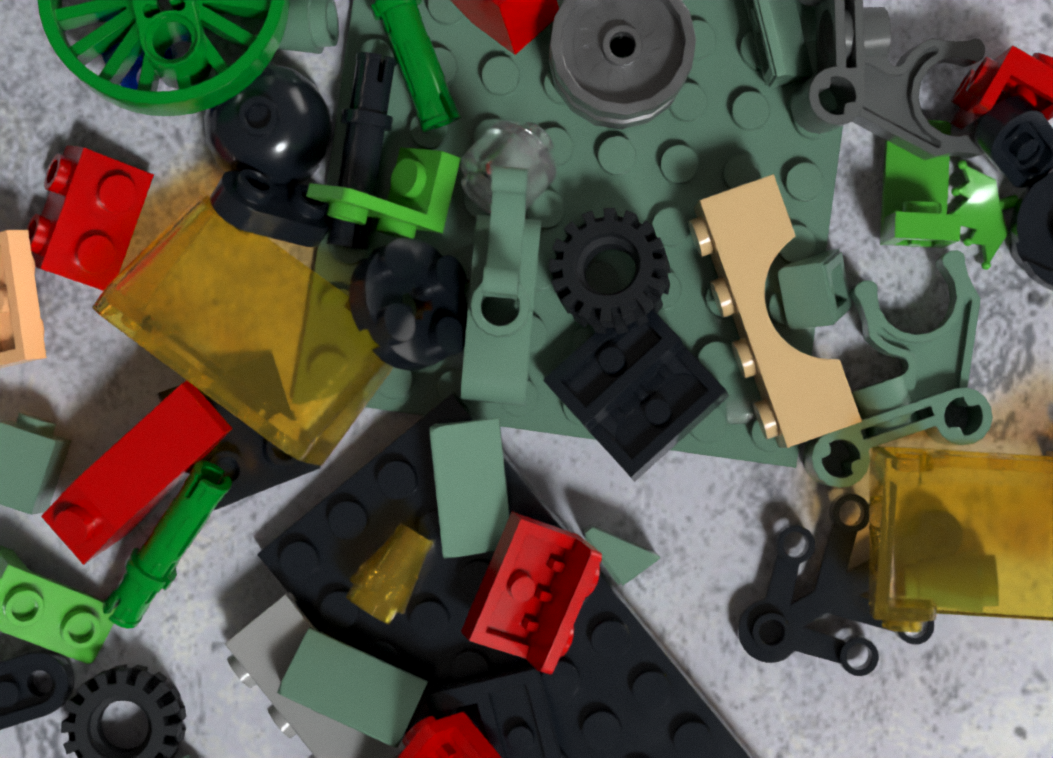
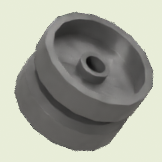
[549,0,696,130]

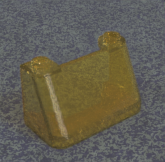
[92,192,394,466]
[869,446,1053,632]

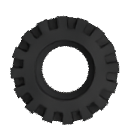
[549,208,671,334]
[61,664,187,758]

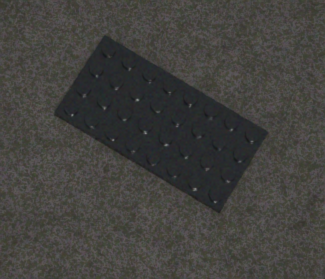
[257,392,754,758]

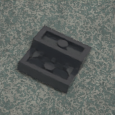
[543,310,729,482]

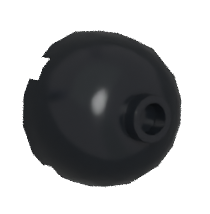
[204,63,333,186]

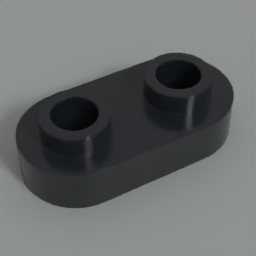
[975,95,1053,188]
[210,169,332,247]
[0,650,74,730]

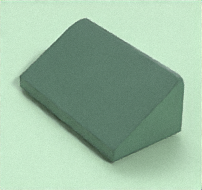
[744,0,812,89]
[430,418,510,558]
[277,627,428,748]

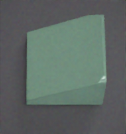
[778,248,852,330]
[582,524,661,586]

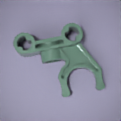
[461,165,541,406]
[803,250,993,488]

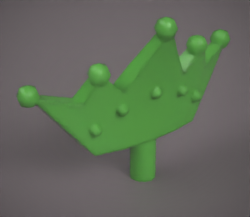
[949,160,1019,270]

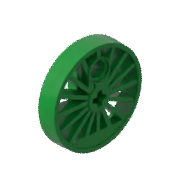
[37,0,290,117]

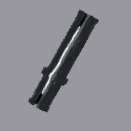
[327,52,397,250]

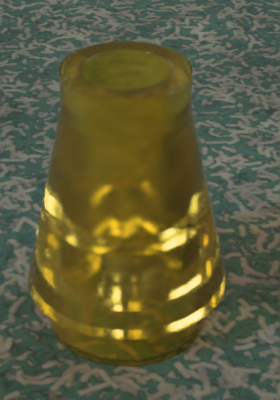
[346,523,434,625]

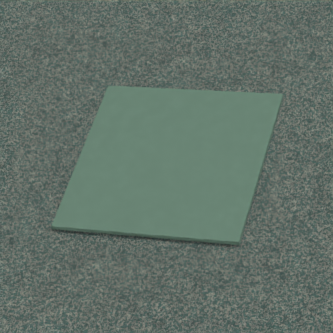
[296,0,843,468]

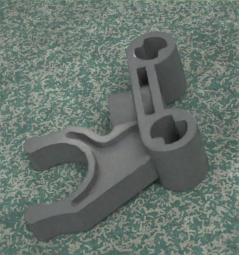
[791,0,985,160]

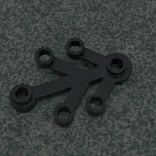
[737,493,962,676]

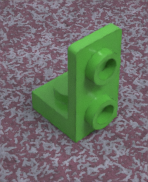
[880,120,961,248]
[306,147,461,239]
[0,545,117,664]

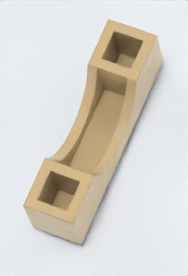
[689,174,862,448]

